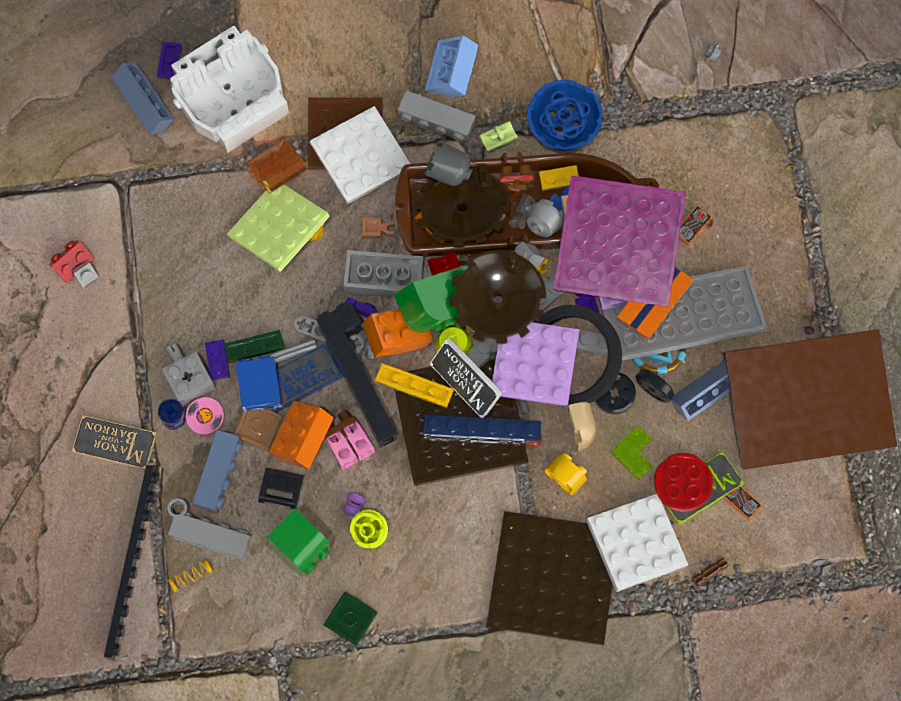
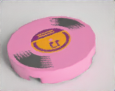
[186,397,225,436]

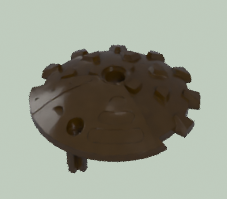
[415,164,510,248]
[449,250,546,345]

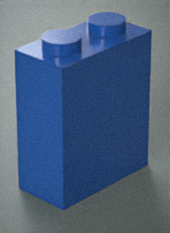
[236,355,282,412]

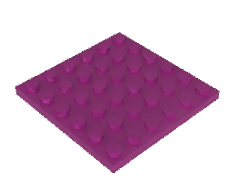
[554,175,686,307]

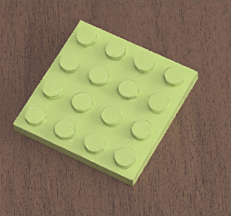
[227,179,330,272]

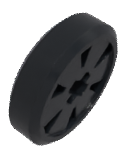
[635,369,674,403]
[595,372,636,415]

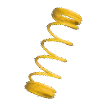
[168,559,213,592]

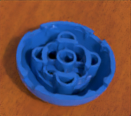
[527,80,602,152]

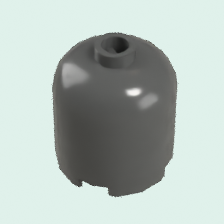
[424,140,472,186]

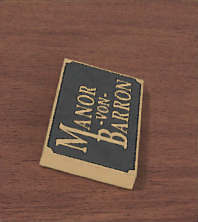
[72,415,157,470]

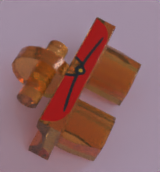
[499,165,534,196]

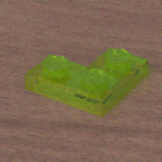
[611,426,652,481]

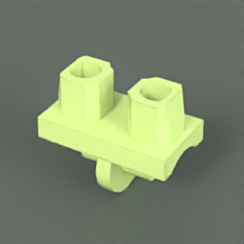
[480,121,518,152]

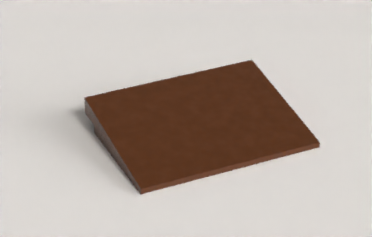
[725,329,897,470]

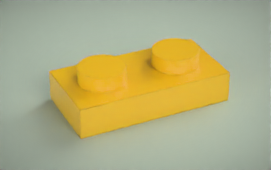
[539,165,578,192]

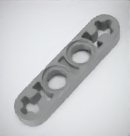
[294,316,365,354]

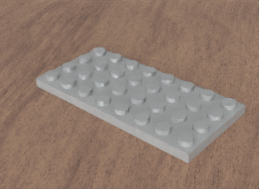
[600,265,767,361]

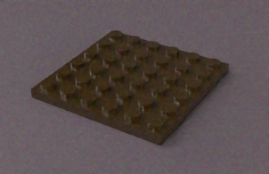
[394,359,528,486]
[486,511,613,646]

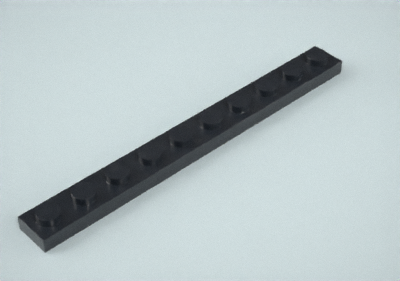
[104,465,158,661]

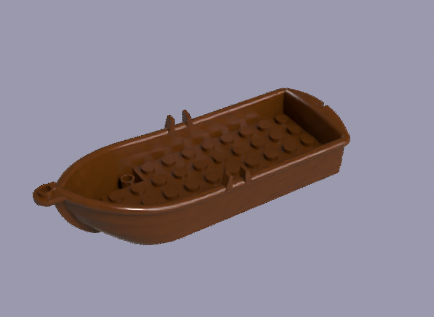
[395,152,659,258]

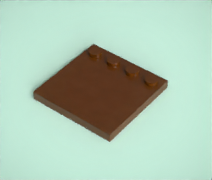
[308,97,383,170]

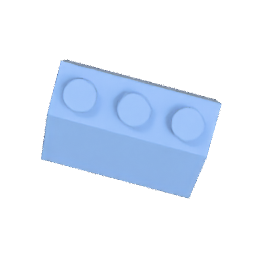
[425,36,478,97]

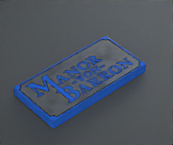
[272,344,343,413]

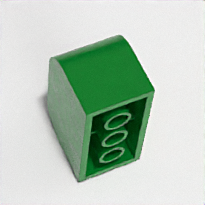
[394,265,468,333]
[267,508,330,577]

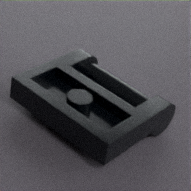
[258,468,304,509]

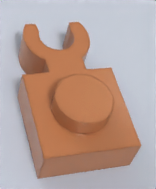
[362,217,395,239]

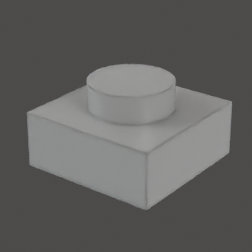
[72,260,99,287]

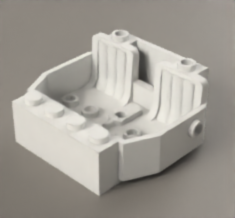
[170,26,289,153]

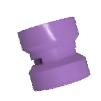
[342,493,367,517]

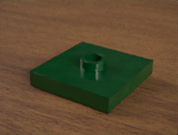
[323,592,378,647]

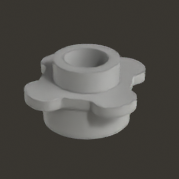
[705,43,722,62]

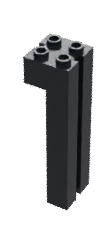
[316,302,397,448]

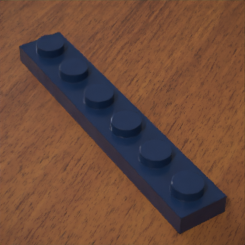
[424,415,541,442]

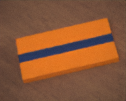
[617,267,694,340]

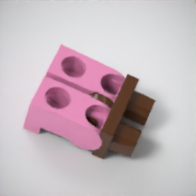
[325,410,375,470]

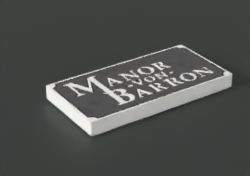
[430,338,502,418]

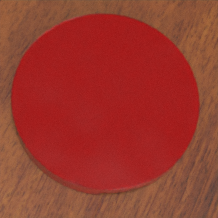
[654,453,713,511]

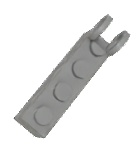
[167,498,252,561]

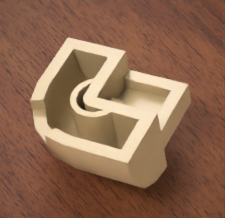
[568,402,596,451]

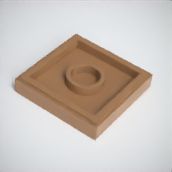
[234,409,284,452]

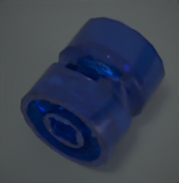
[158,399,186,430]

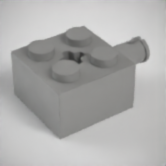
[162,343,216,407]

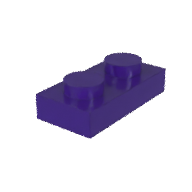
[157,42,182,80]
[205,339,230,381]

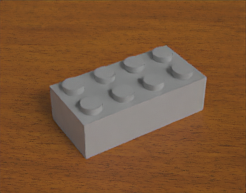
[343,250,424,297]

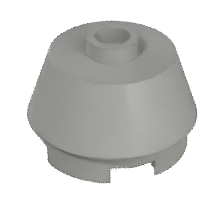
[527,199,565,238]

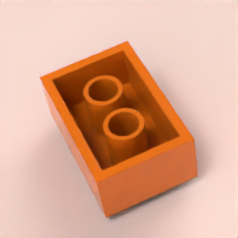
[363,309,433,358]
[269,401,334,469]

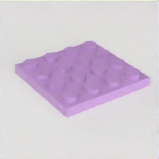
[492,322,579,407]

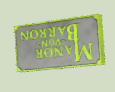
[665,451,744,525]

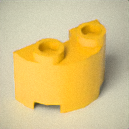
[543,452,587,497]

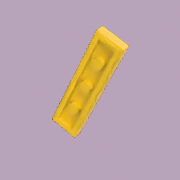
[375,363,454,408]

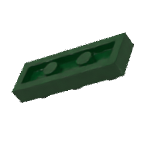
[224,330,285,363]

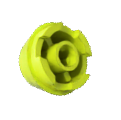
[434,327,473,354]
[350,510,388,548]

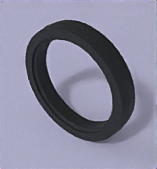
[533,305,622,407]

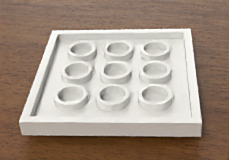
[310,106,410,205]
[586,494,688,592]

